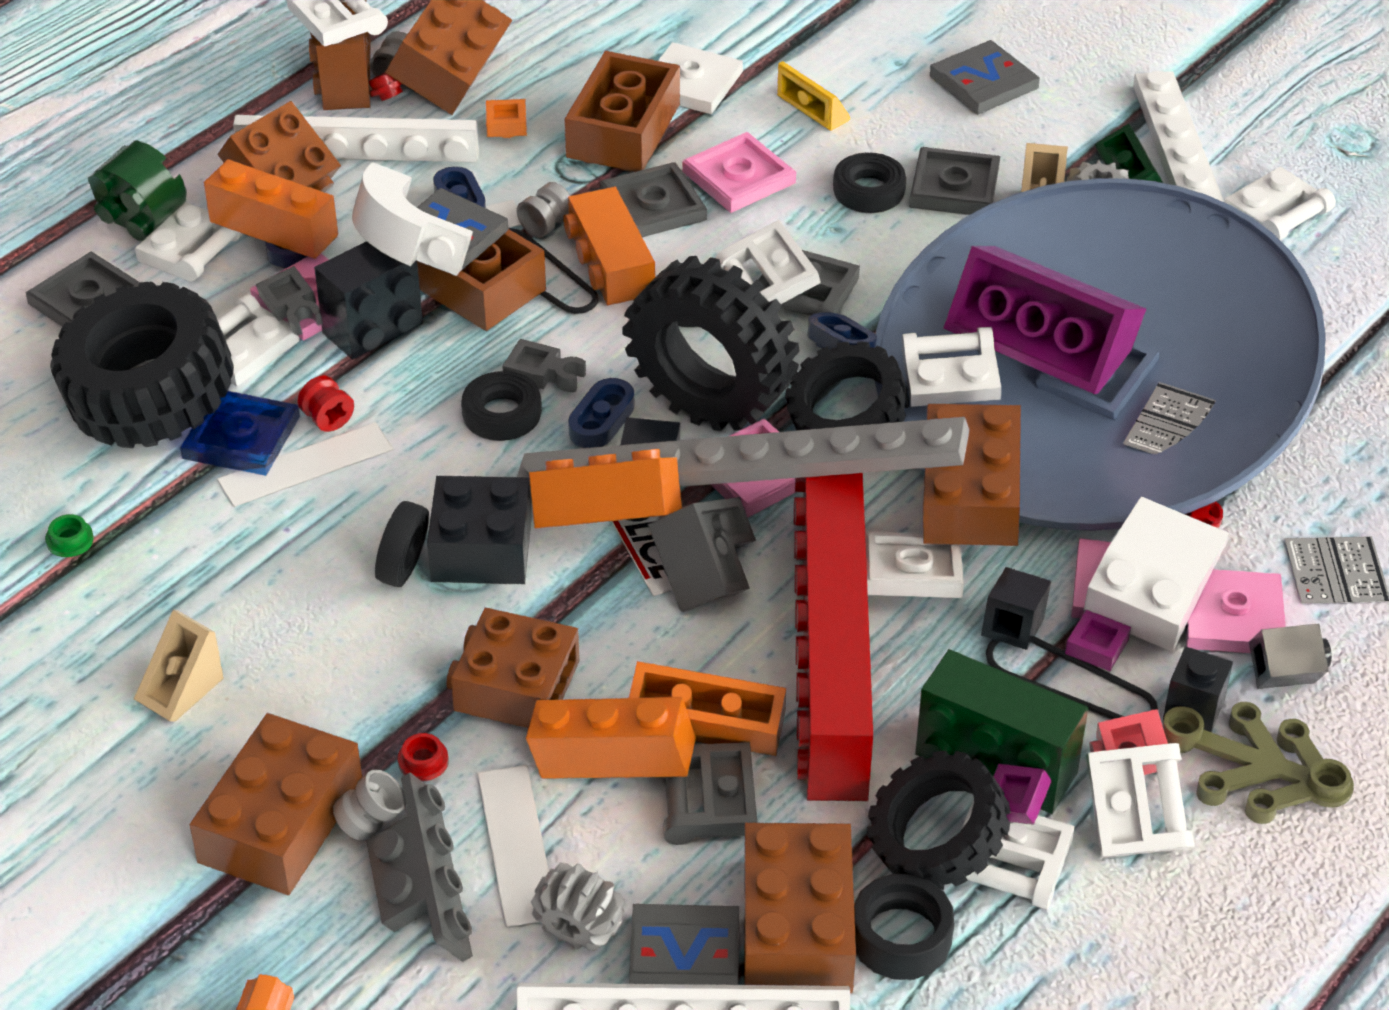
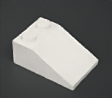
[1083,497,1230,652]

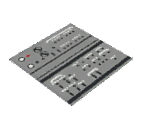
[1123,382,1216,454]
[1284,536,1389,604]

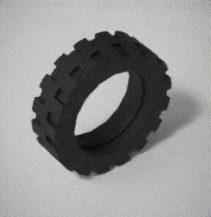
[785,341,909,431]
[867,751,1011,890]

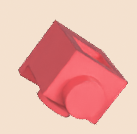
[1089,709,1168,775]

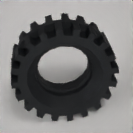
[622,256,800,431]

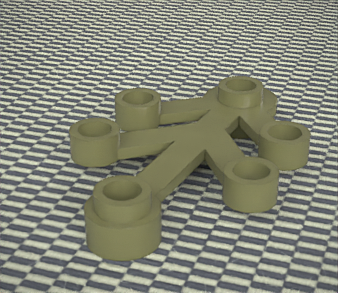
[1162,702,1354,824]

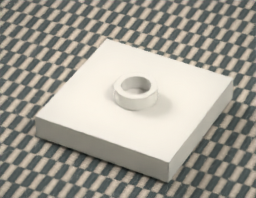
[658,42,743,114]
[865,532,964,598]

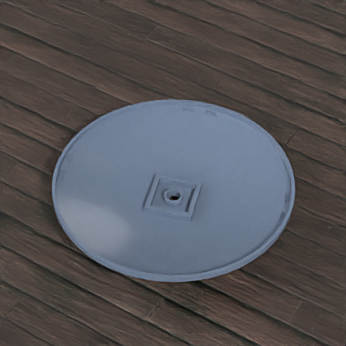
[874,178,1326,531]

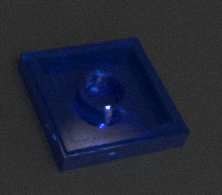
[180,391,300,476]

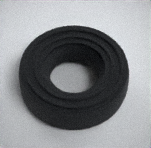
[833,152,906,213]
[461,371,542,441]
[375,501,429,587]

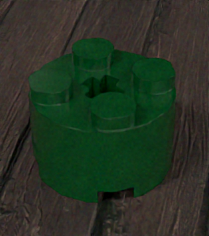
[88,140,187,241]

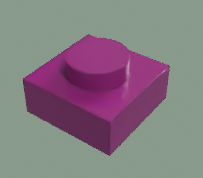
[1065,610,1131,671]
[993,764,1052,825]

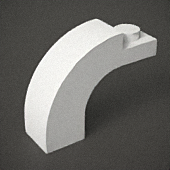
[352,162,473,276]

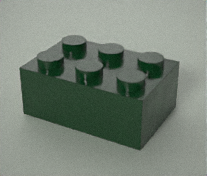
[915,649,1089,814]

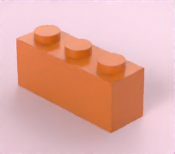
[204,159,338,259]
[563,186,655,306]
[529,449,682,528]
[629,661,786,756]
[526,697,696,779]

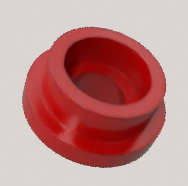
[368,73,403,101]
[398,733,449,781]

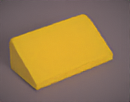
[777,61,850,131]

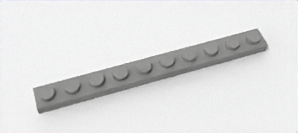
[517,417,969,498]

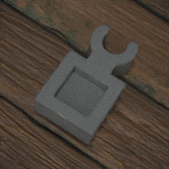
[256,266,323,336]
[502,338,586,392]

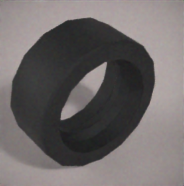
[854,874,954,980]

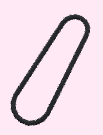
[509,228,599,314]
[985,636,1158,719]

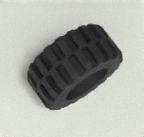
[50,281,234,448]

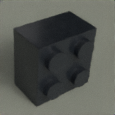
[314,241,423,360]
[427,476,532,584]

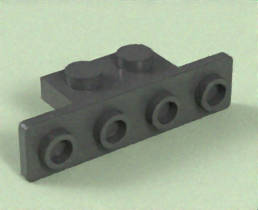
[366,773,473,962]

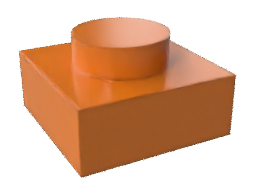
[486,99,527,138]

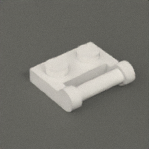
[287,0,388,47]
[1224,166,1335,240]
[135,202,244,282]
[716,220,821,304]
[217,293,300,386]
[902,327,1001,407]
[1086,743,1195,858]
[961,799,1075,910]

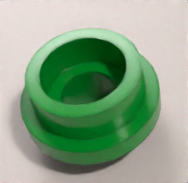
[45,514,94,557]

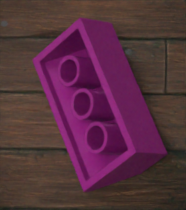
[943,246,1146,394]

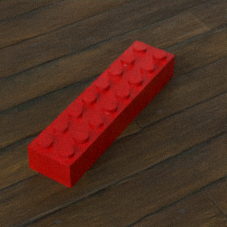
[793,473,873,801]

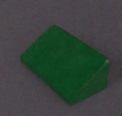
[1094,124,1164,183]

